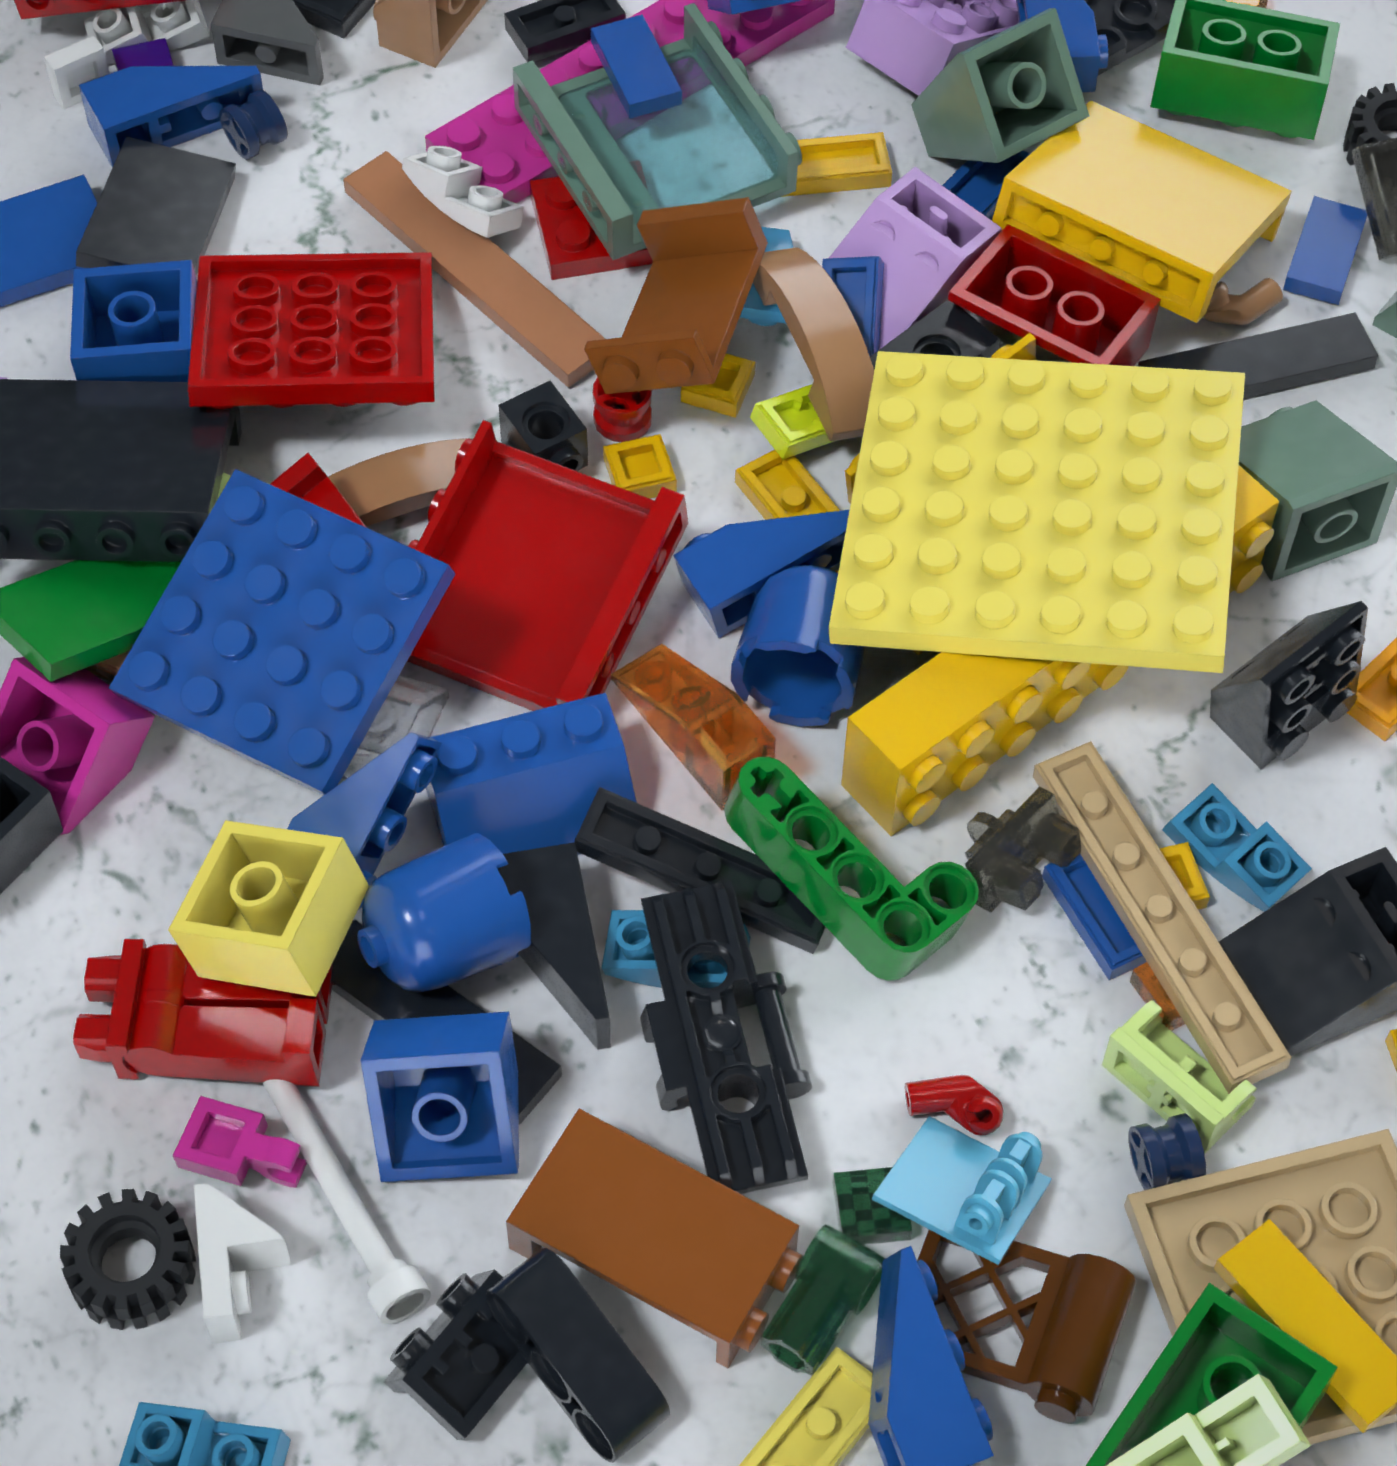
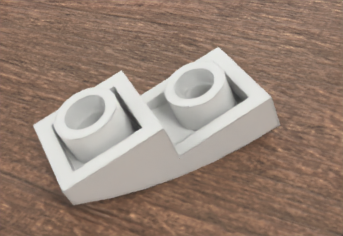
[83,0,210,64]
[402,146,524,238]

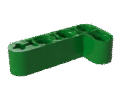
[724,757,979,981]

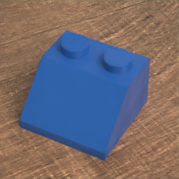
[360,1011,519,1182]

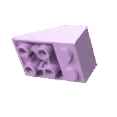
[846,0,1019,96]
[829,167,1002,350]

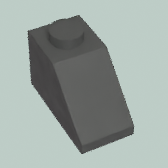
[210,0,324,85]

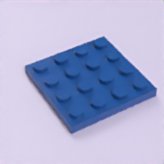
[109,469,455,796]

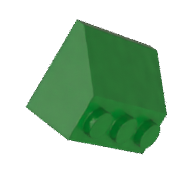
[1150,0,1340,140]

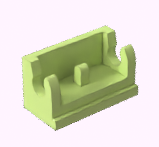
[1102,1000,1257,1154]

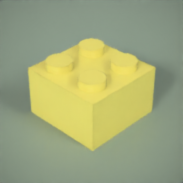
[168,820,369,997]

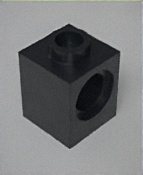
[498,380,588,472]

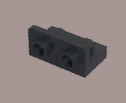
[384,1269,528,1440]

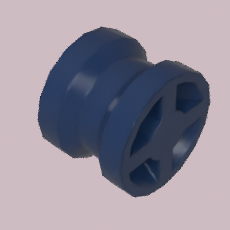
[219,89,288,160]
[1128,1113,1206,1190]

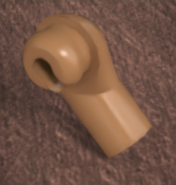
[1203,278,1283,325]

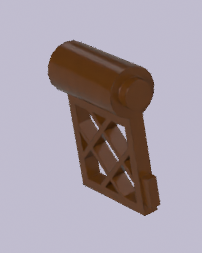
[917,1230,1136,1423]

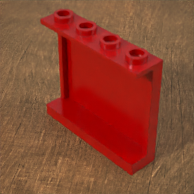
[407,420,689,711]

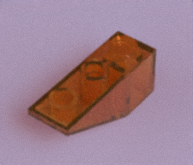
[611,644,776,811]

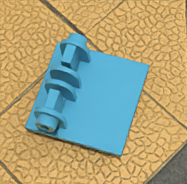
[872,1116,1052,1265]

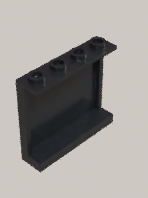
[0,379,242,562]

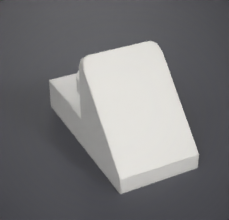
[193,1183,291,1344]

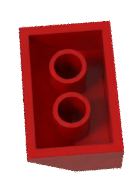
[947,224,1161,366]

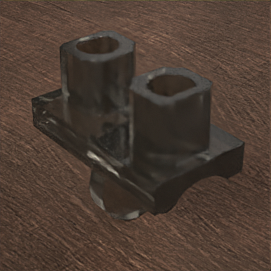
[965,786,1081,913]

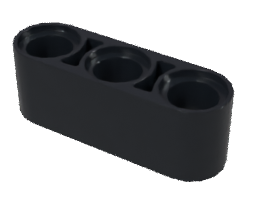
[485,1248,670,1463]

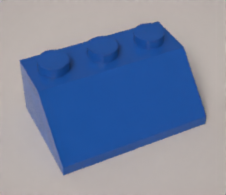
[426,693,637,855]

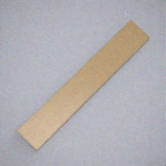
[1033,741,1292,1094]

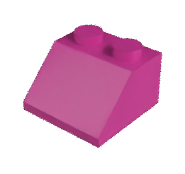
[0,657,155,835]

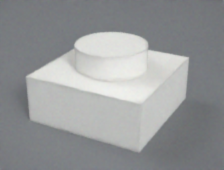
[44,35,110,109]

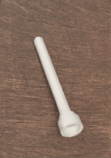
[263,1079,431,1324]

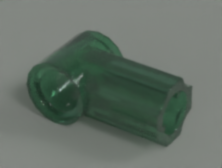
[761,1224,886,1376]

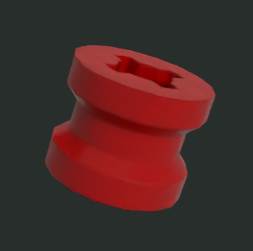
[593,377,652,442]

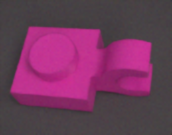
[173,1096,307,1188]

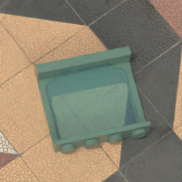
[513,3,802,260]

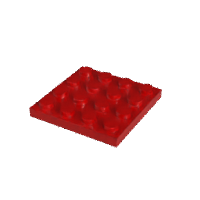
[188,252,435,409]

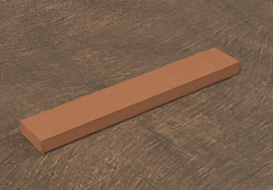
[343,151,605,388]

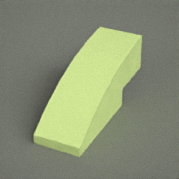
[1106,1374,1311,1466]

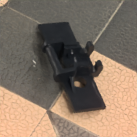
[640,880,812,1194]

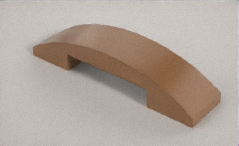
[753,247,874,441]
[328,438,498,526]

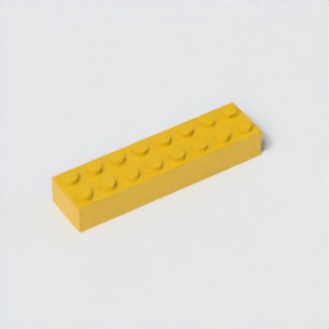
[841,465,1279,836]

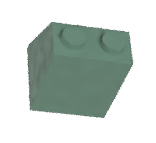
[911,8,1089,163]
[1239,400,1397,582]

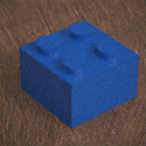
[70,260,197,382]

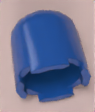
[730,565,865,727]
[357,833,531,993]

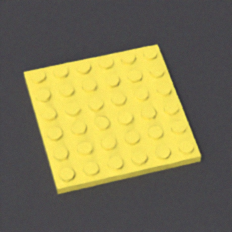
[829,351,1245,673]

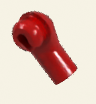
[904,1075,1004,1135]

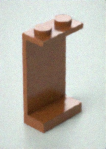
[584,197,768,394]
[506,1108,804,1368]

